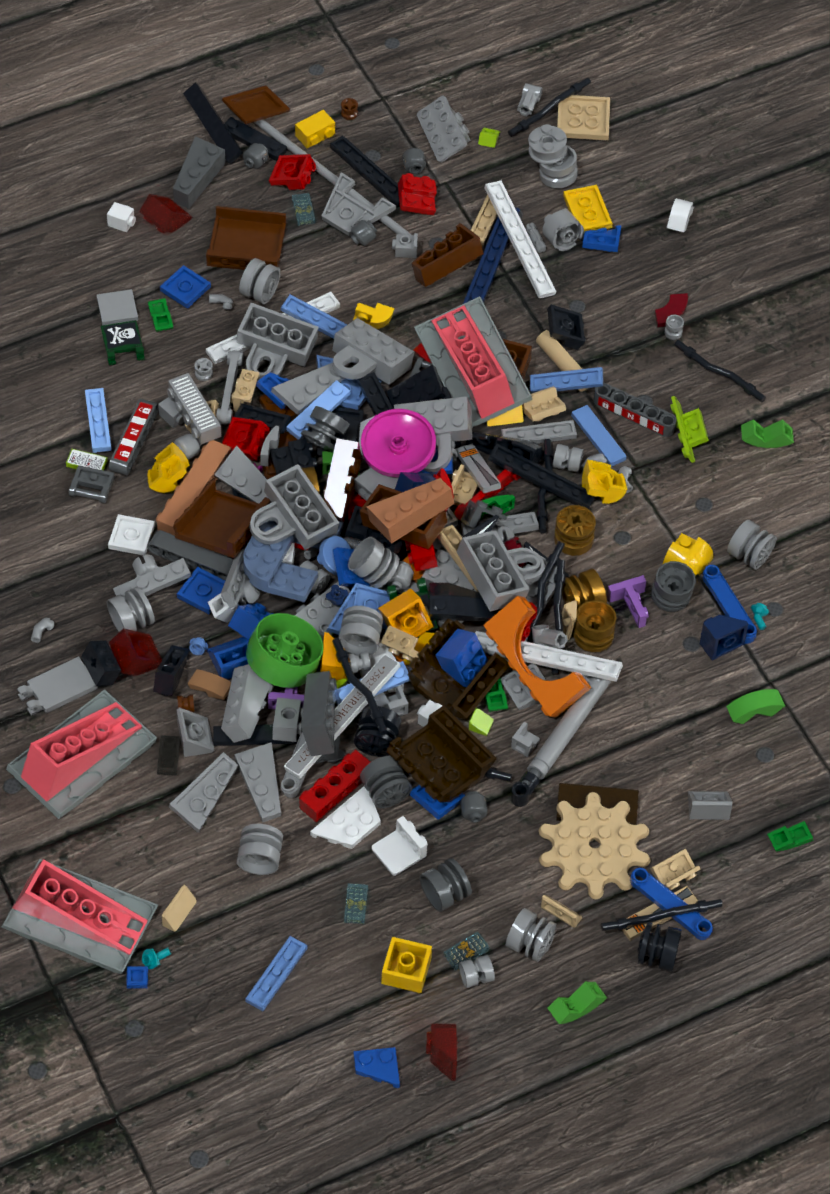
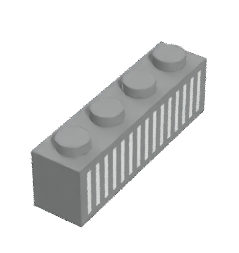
[167,373,221,445]

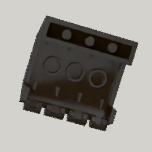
[407,618,509,720]
[386,705,497,802]

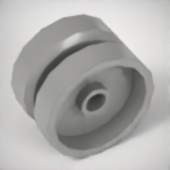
[539,146,578,188]
[239,258,280,304]

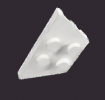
[310,786,381,849]

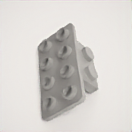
[417,96,471,163]
[294,582,350,642]

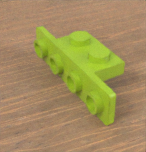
[670,396,709,463]

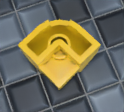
[353,303,394,330]
[147,442,190,493]
[582,459,627,504]
[662,533,714,576]

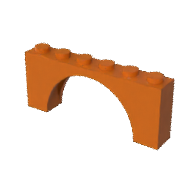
[484,596,591,717]

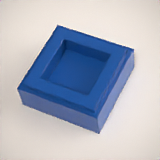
[127,966,148,988]

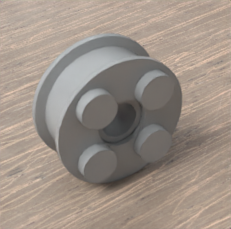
[528,124,567,164]

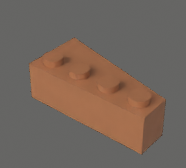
[366,478,454,543]

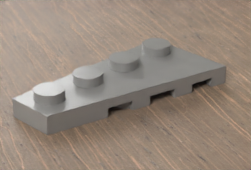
[271,363,345,415]
[214,446,268,504]
[234,742,281,823]
[169,752,238,833]

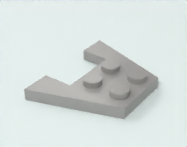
[322,172,396,237]

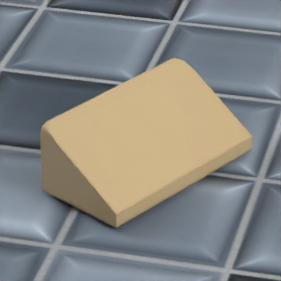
[562,600,577,640]
[162,885,196,932]
[541,895,582,928]

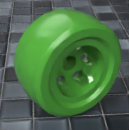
[246,613,323,688]

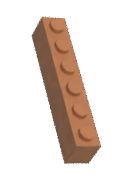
[156,440,231,536]

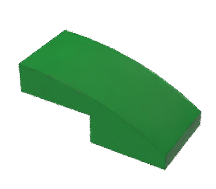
[148,298,174,332]
[480,495,515,519]
[484,678,508,712]
[767,821,814,852]

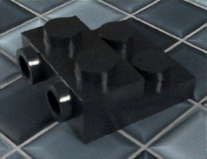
[547,304,586,350]
[270,438,317,475]

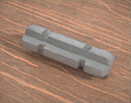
[526,223,546,253]

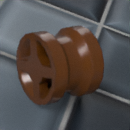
[341,98,358,120]
[177,694,194,713]

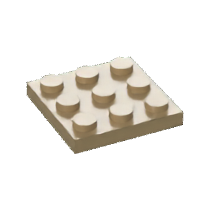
[557,94,610,140]

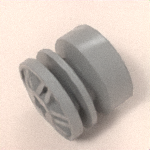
[727,520,777,570]
[348,537,399,588]
[107,587,155,637]
[339,606,383,655]
[237,824,283,875]
[506,908,557,962]

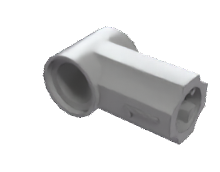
[517,83,543,116]
[532,625,568,649]

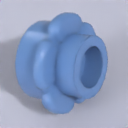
[189,637,208,655]

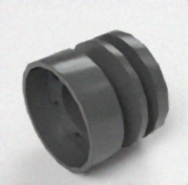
[300,406,350,452]
[651,561,696,612]
[360,756,412,809]
[420,858,472,912]

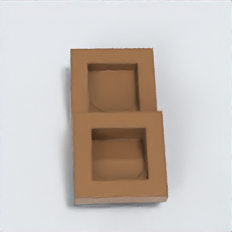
[188,669,231,700]

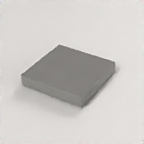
[97,289,138,326]

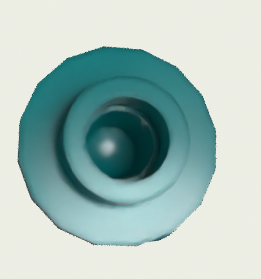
[751,603,769,630]
[142,947,171,969]

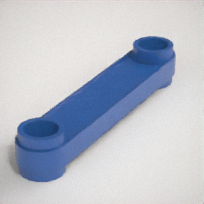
[702,565,757,644]
[630,868,713,940]

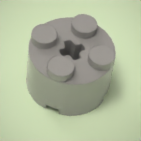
[543,208,584,251]

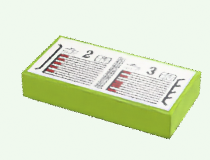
[66,449,108,470]

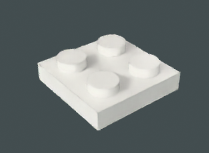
[108,514,155,555]

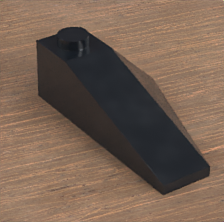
[466,432,543,464]
[429,583,503,621]

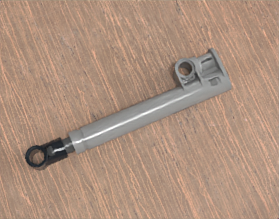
[511,674,611,807]

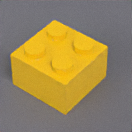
[381,937,432,993]

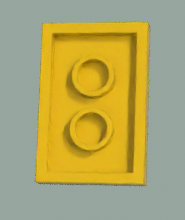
[563,185,613,234]

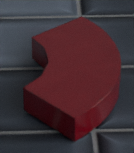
[655,293,688,328]

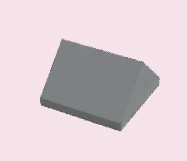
[177,708,215,757]
[688,791,733,820]

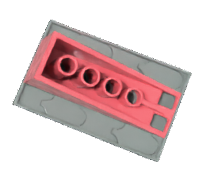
[414,296,532,428]
[6,689,157,819]
[1,859,158,974]

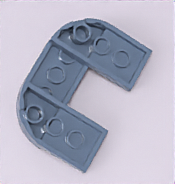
[243,521,344,602]

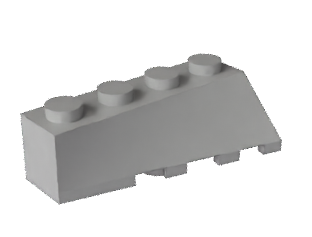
[221,664,273,743]

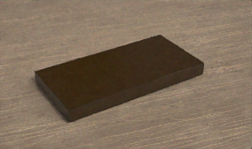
[556,783,639,825]

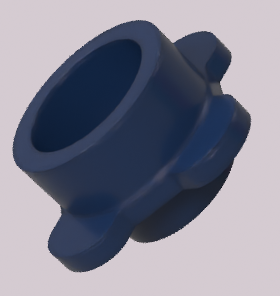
[326,585,349,606]

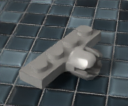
[461,512,539,542]
[221,549,260,608]
[113,554,192,601]

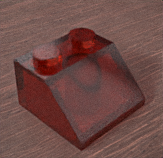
[139,194,192,233]
[109,628,162,676]
[426,1024,457,1081]

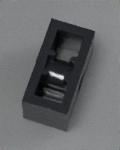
[81,640,121,686]

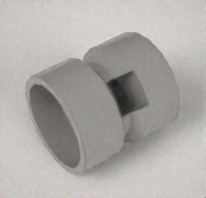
[553,444,584,473]
[300,560,330,595]
[459,955,495,988]

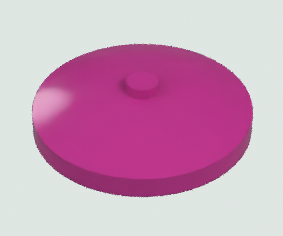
[361,409,436,477]

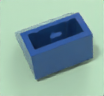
[228,603,274,640]
[436,629,488,687]
[207,637,249,679]

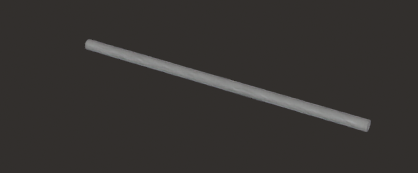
[253,119,412,235]

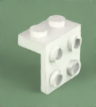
[372,816,428,876]

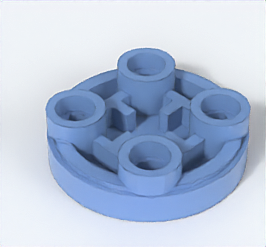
[317,536,351,575]

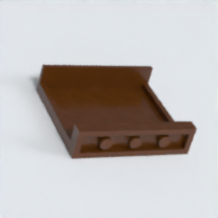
[206,206,286,270]
[173,480,272,558]

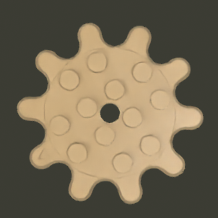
[539,792,650,900]

